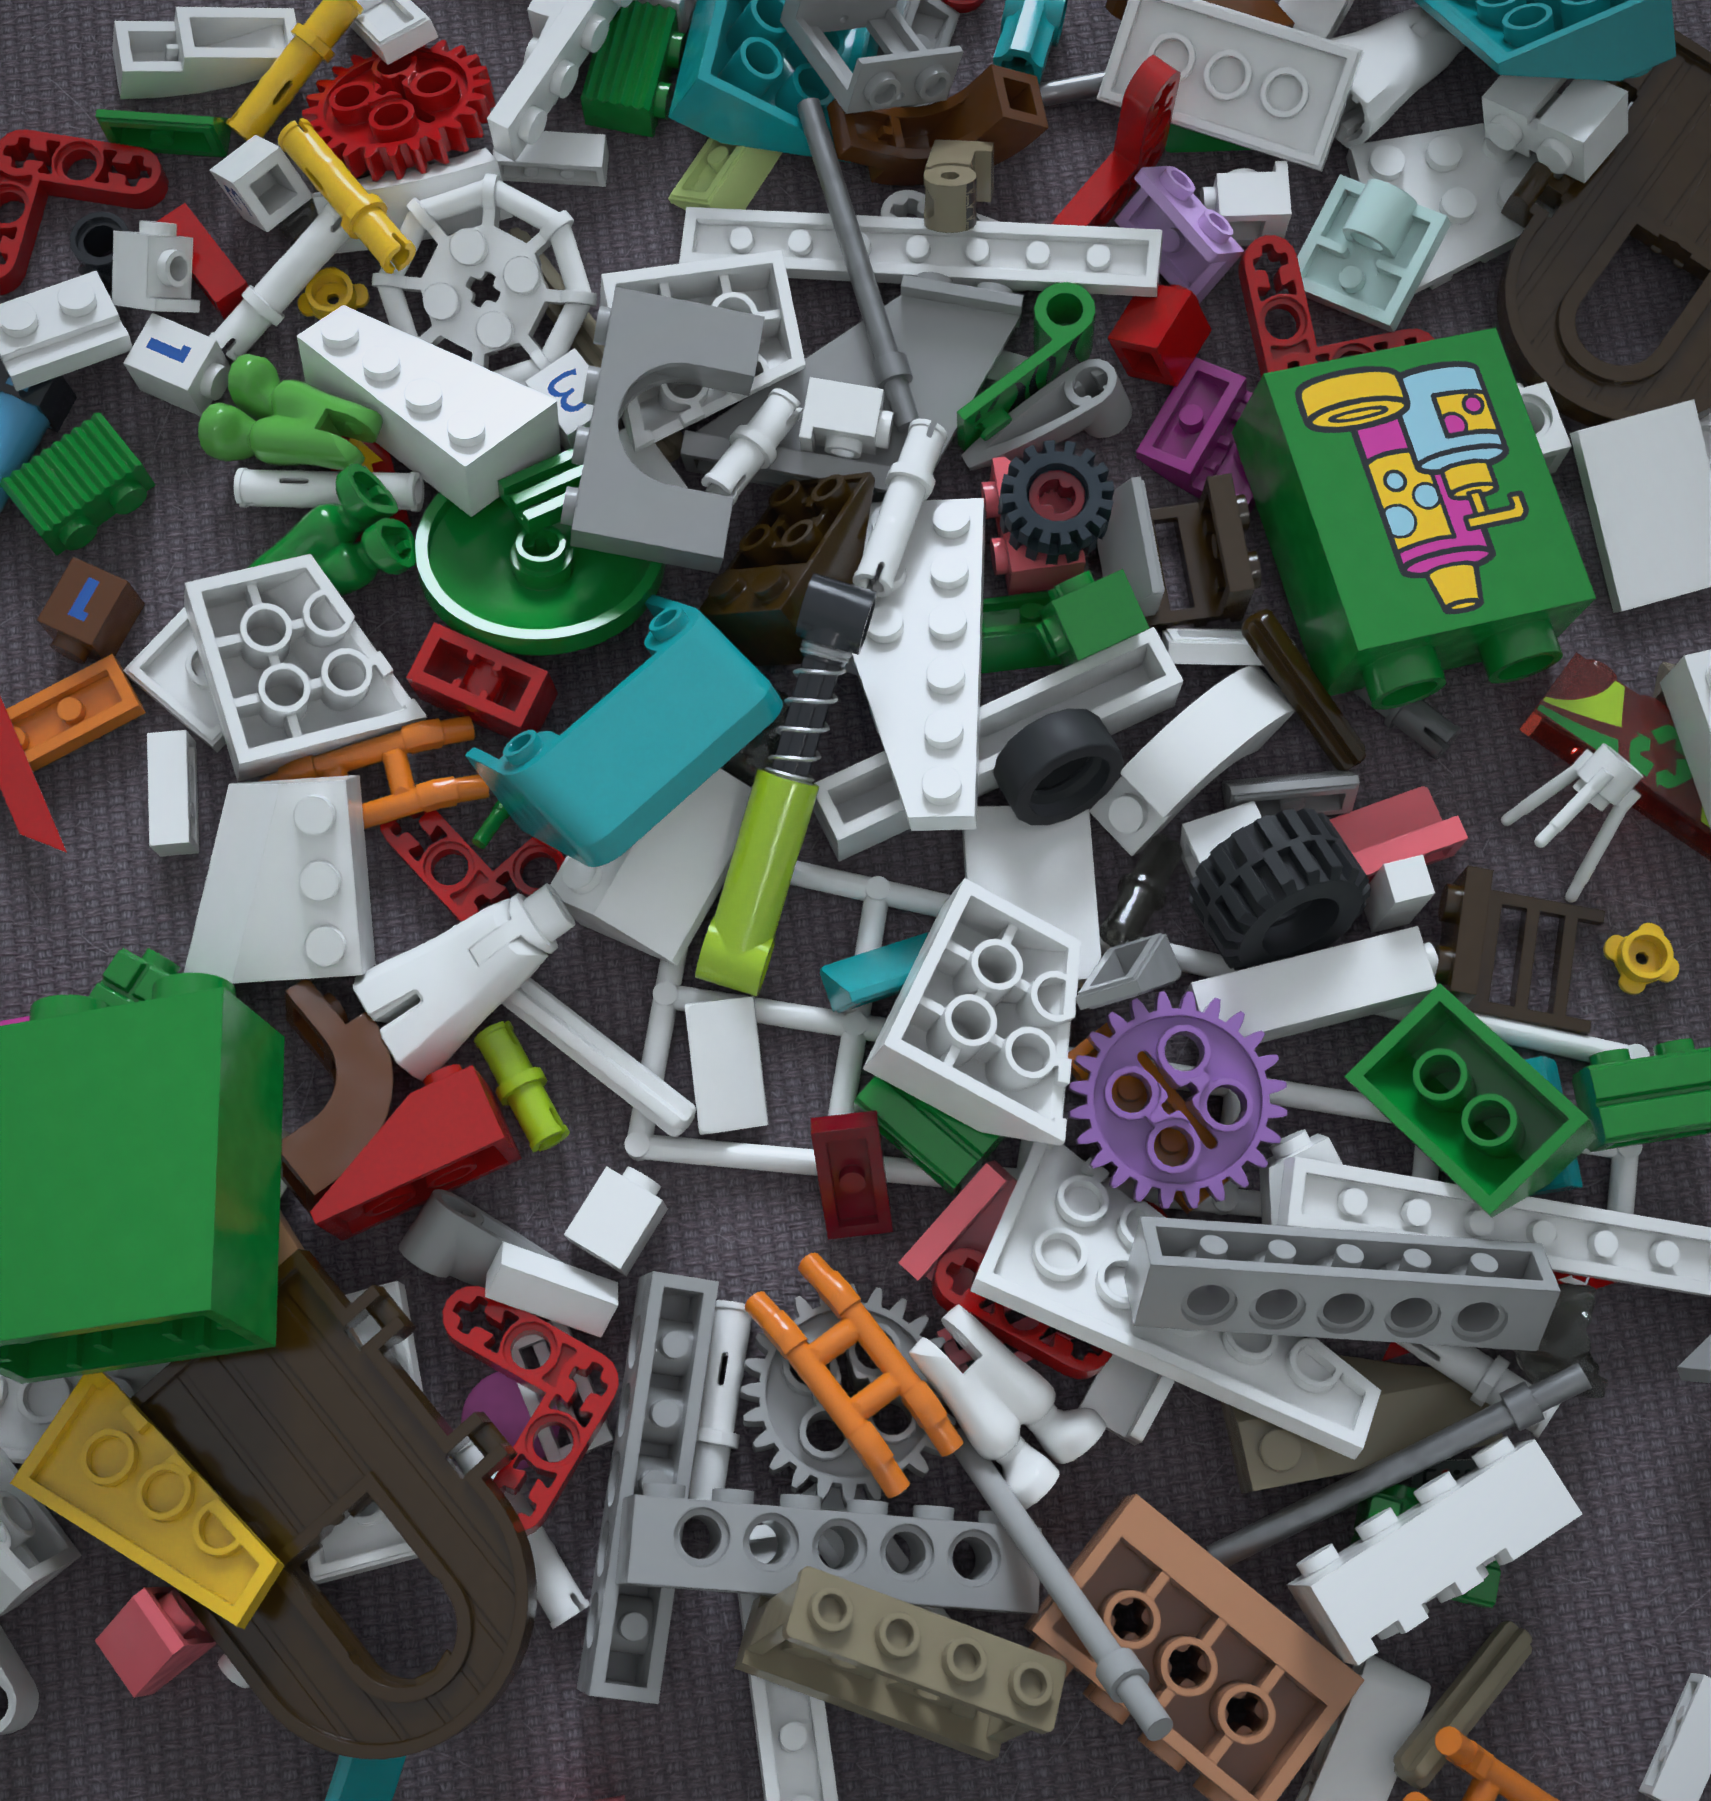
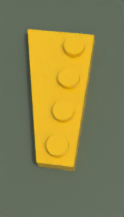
[10,1372,284,1629]

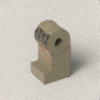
[923,140,994,233]

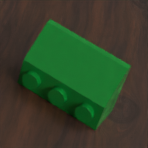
[1344,983,1597,1218]

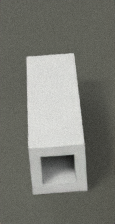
[1185,926,1439,1043]

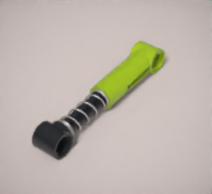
[695,573,877,997]

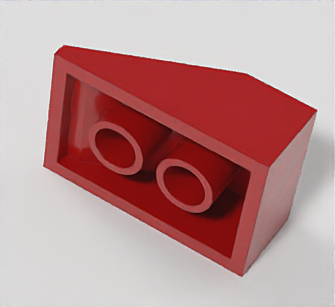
[310,1064,522,1241]

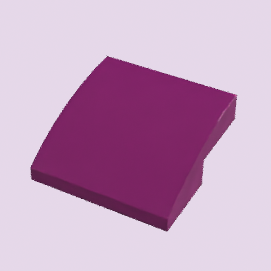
[1136,357,1255,515]

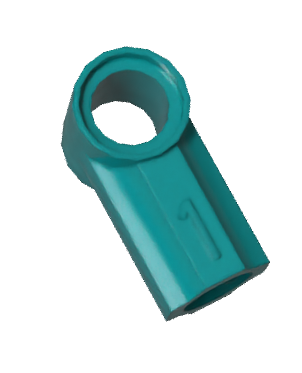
[993,0,1068,84]

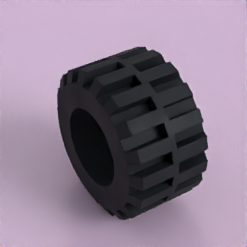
[1188,808,1371,971]

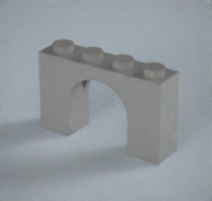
[560,286,765,574]

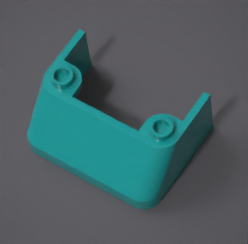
[465,595,783,867]

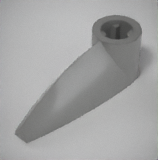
[961,359,1132,471]
[399,1189,562,1288]

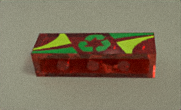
[1519,652,1711,861]

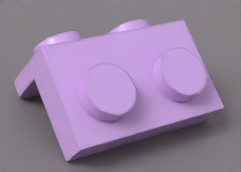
[1114,166,1245,304]

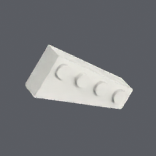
[297,305,561,517]
[1287,1436,1582,1665]

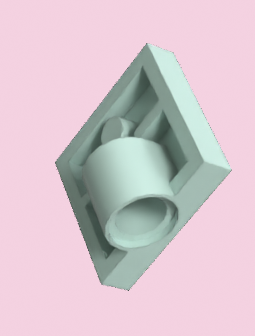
[1297,174,1451,332]

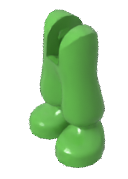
[198,354,383,470]

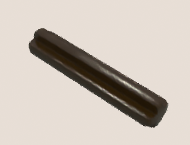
[1241,609,1366,771]

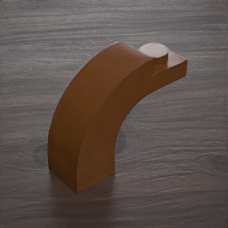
[827,64,1049,186]
[281,979,393,1217]

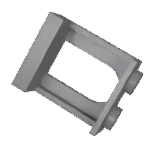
[780,0,964,114]

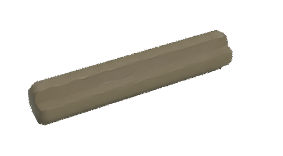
[1393,1621,1532,1790]

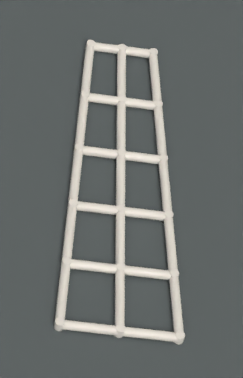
[624,861,1650,1217]

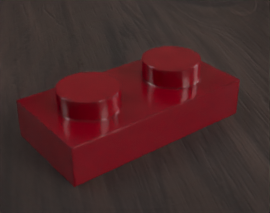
[811,1110,893,1240]

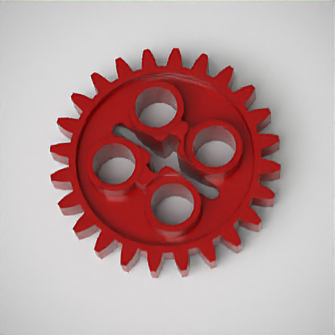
[302,40,496,182]

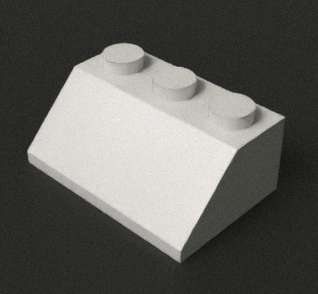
[550,768,751,966]

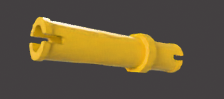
[225,0,364,141]
[278,118,416,274]

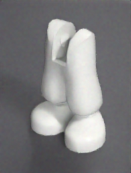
[909,1304,1107,1510]

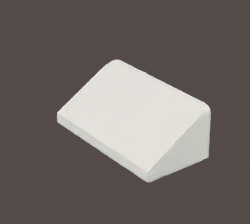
[685,996,769,1135]

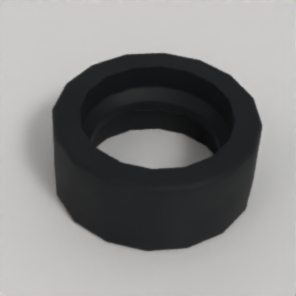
[993,708,1124,825]

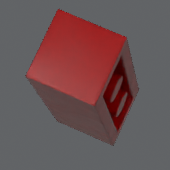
[156,203,248,320]

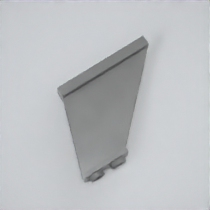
[680,272,1024,502]

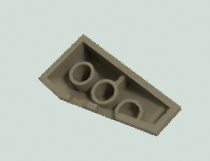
[1221,1355,1503,1494]

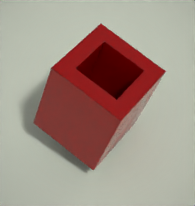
[1107,284,1212,387]

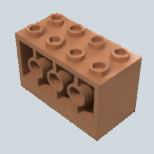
[1024,1494,1365,1801]

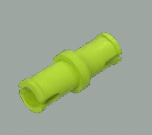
[473,1021,570,1152]

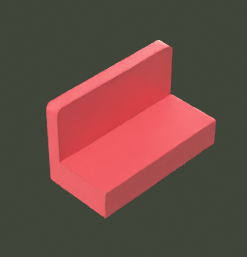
[1329,786,1468,883]
[898,1160,1017,1296]

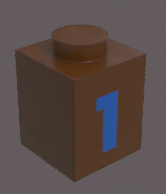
[36,557,145,664]

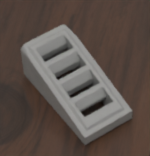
[1075,933,1181,1010]

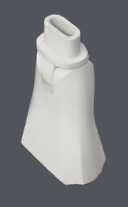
[1329,6,1465,149]
[353,883,575,1081]

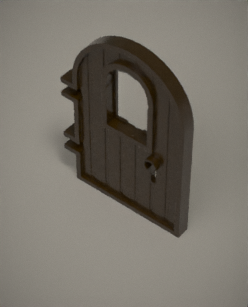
[1497,29,1711,427]
[130,1249,537,1759]

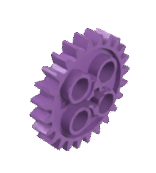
[1067,991,1288,1209]

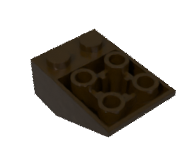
[699,472,875,666]

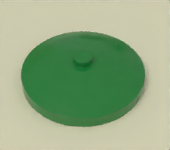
[415,452,665,656]

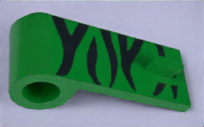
[957,282,1095,452]

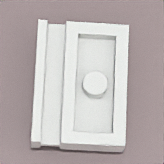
[0,271,132,392]

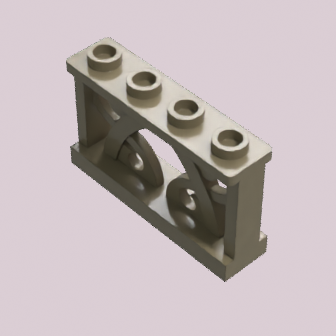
[734,1566,1067,1761]

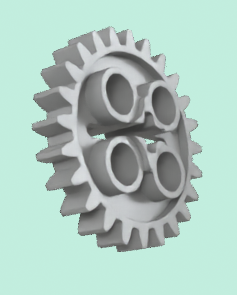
[740,1284,956,1508]

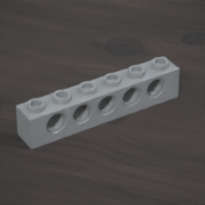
[1124,1216,1561,1351]
[577,1271,719,1704]
[615,1483,1042,1614]

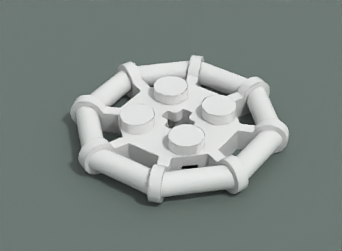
[372,173,597,386]

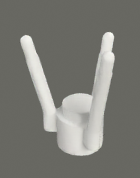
[1501,743,1643,903]

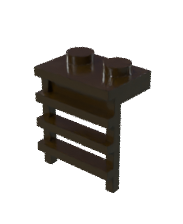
[1132,473,1261,637]
[1435,866,1605,1036]

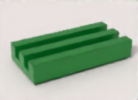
[498,447,583,535]

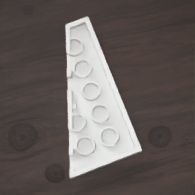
[1346,102,1633,294]
[851,498,986,831]
[970,1142,1381,1460]

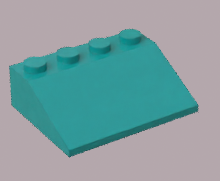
[668,0,879,163]
[1413,0,1676,81]

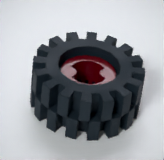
[998,440,1115,565]

